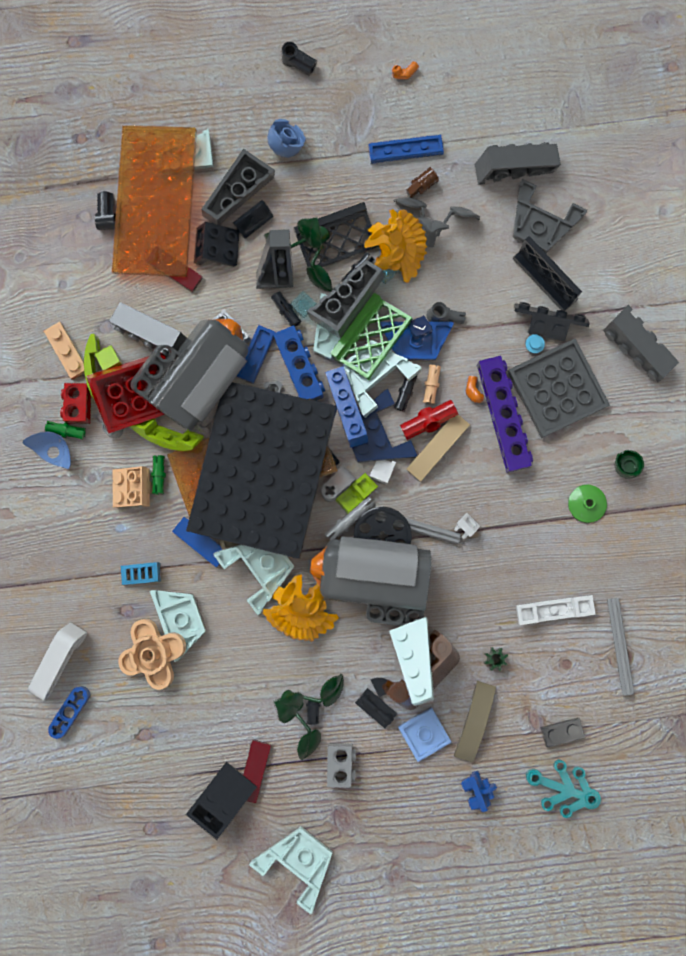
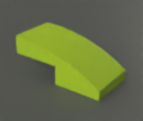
[335,473,378,514]

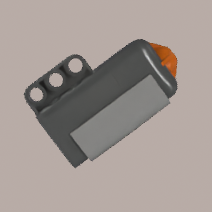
[131,319,248,432]
[310,537,432,626]

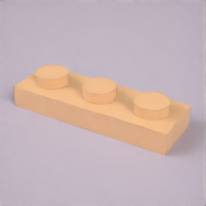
[44,322,84,380]

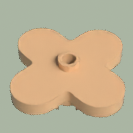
[118,619,186,690]

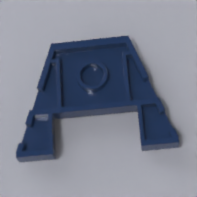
[343,389,418,463]

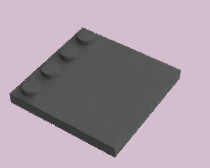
[507,338,610,439]

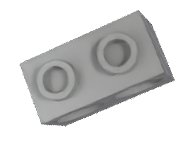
[327,743,356,788]

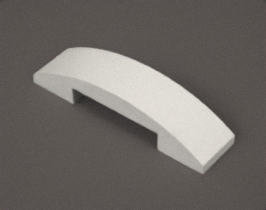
[516,595,595,625]

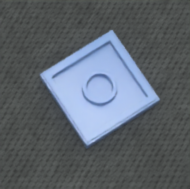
[398,707,452,762]

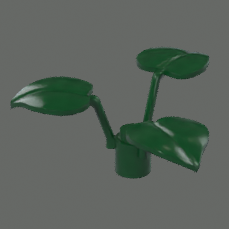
[264,217,334,292]
[274,673,344,760]

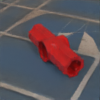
[400,400,459,440]

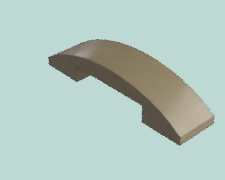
[454,681,496,763]

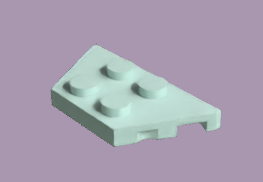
[150,590,206,662]

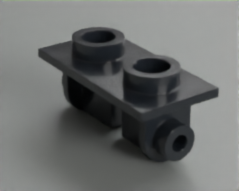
[355,688,397,728]

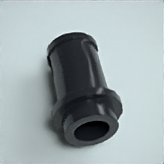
[306,700,321,725]

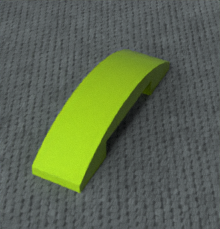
[84,334,101,397]
[130,418,204,451]

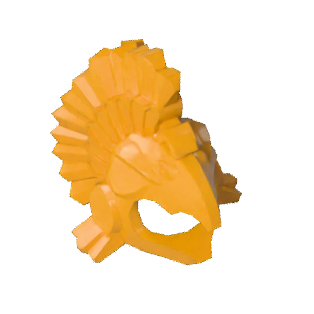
[364,209,427,283]
[262,574,339,642]

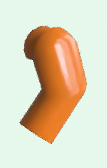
[392,61,419,79]
[465,376,484,403]

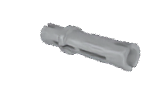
[324,496,376,541]

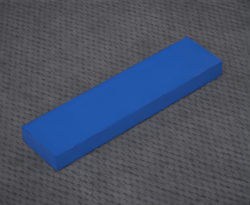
[368,134,444,164]

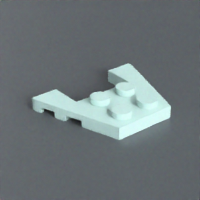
[343,340,422,418]
[213,545,294,615]
[249,827,332,915]

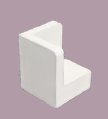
[370,460,396,485]

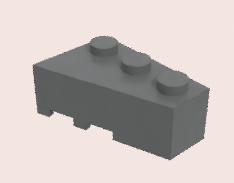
[256,229,293,289]

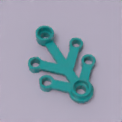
[525,759,601,818]

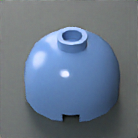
[268,119,306,158]

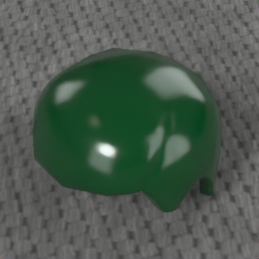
[614,449,645,479]

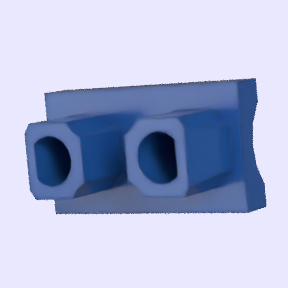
[461,770,497,812]

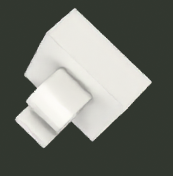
[454,513,480,539]

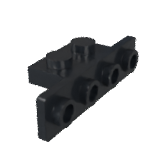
[514,302,590,341]

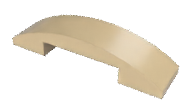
[406,415,470,482]

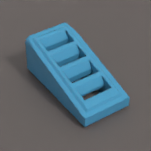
[121,562,161,585]

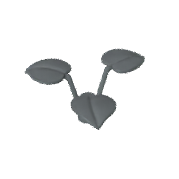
[394,197,481,247]

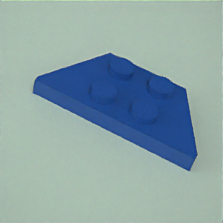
[380,322,453,360]

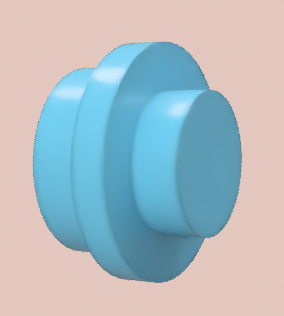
[525,335,545,354]

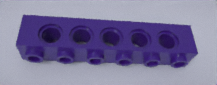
[477,355,533,473]

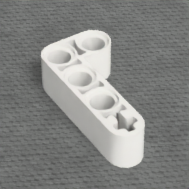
[27,622,87,701]

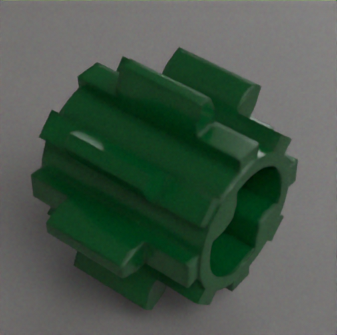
[484,647,508,671]

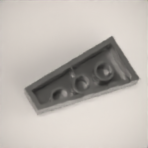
[201,149,275,225]
[307,260,384,339]

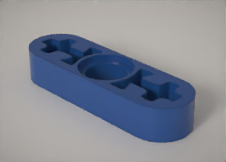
[48,686,90,739]

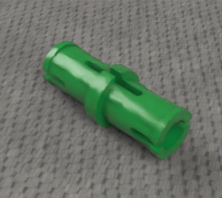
[45,421,86,440]
[151,455,166,495]

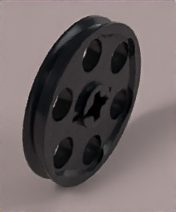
[354,507,412,544]

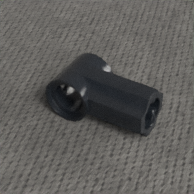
[282,42,317,76]
[95,191,117,230]

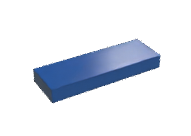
[236,325,276,384]
[172,517,222,568]

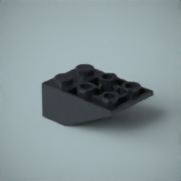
[186,761,257,840]

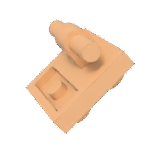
[113,466,152,508]

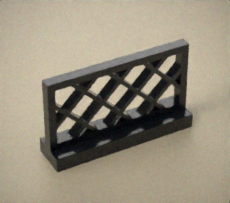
[294,202,379,267]
[513,236,582,311]

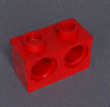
[60,383,92,424]

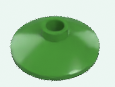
[568,485,607,523]

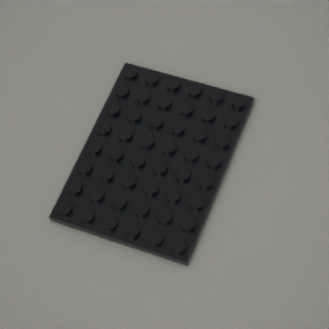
[186,382,337,559]

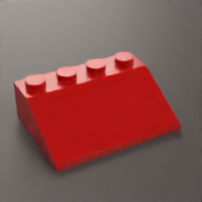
[86,354,166,434]

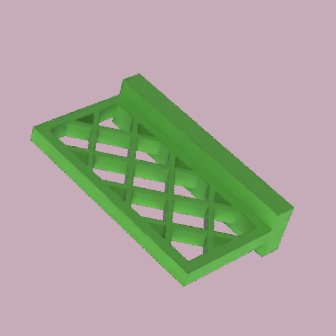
[330,293,413,380]

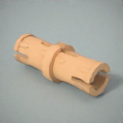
[423,365,441,404]

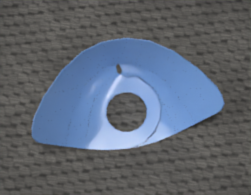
[22,432,71,469]

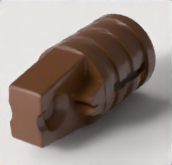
[406,167,439,198]

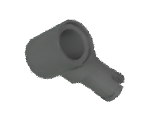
[426,302,466,324]

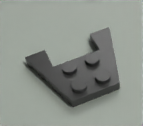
[513,179,588,253]

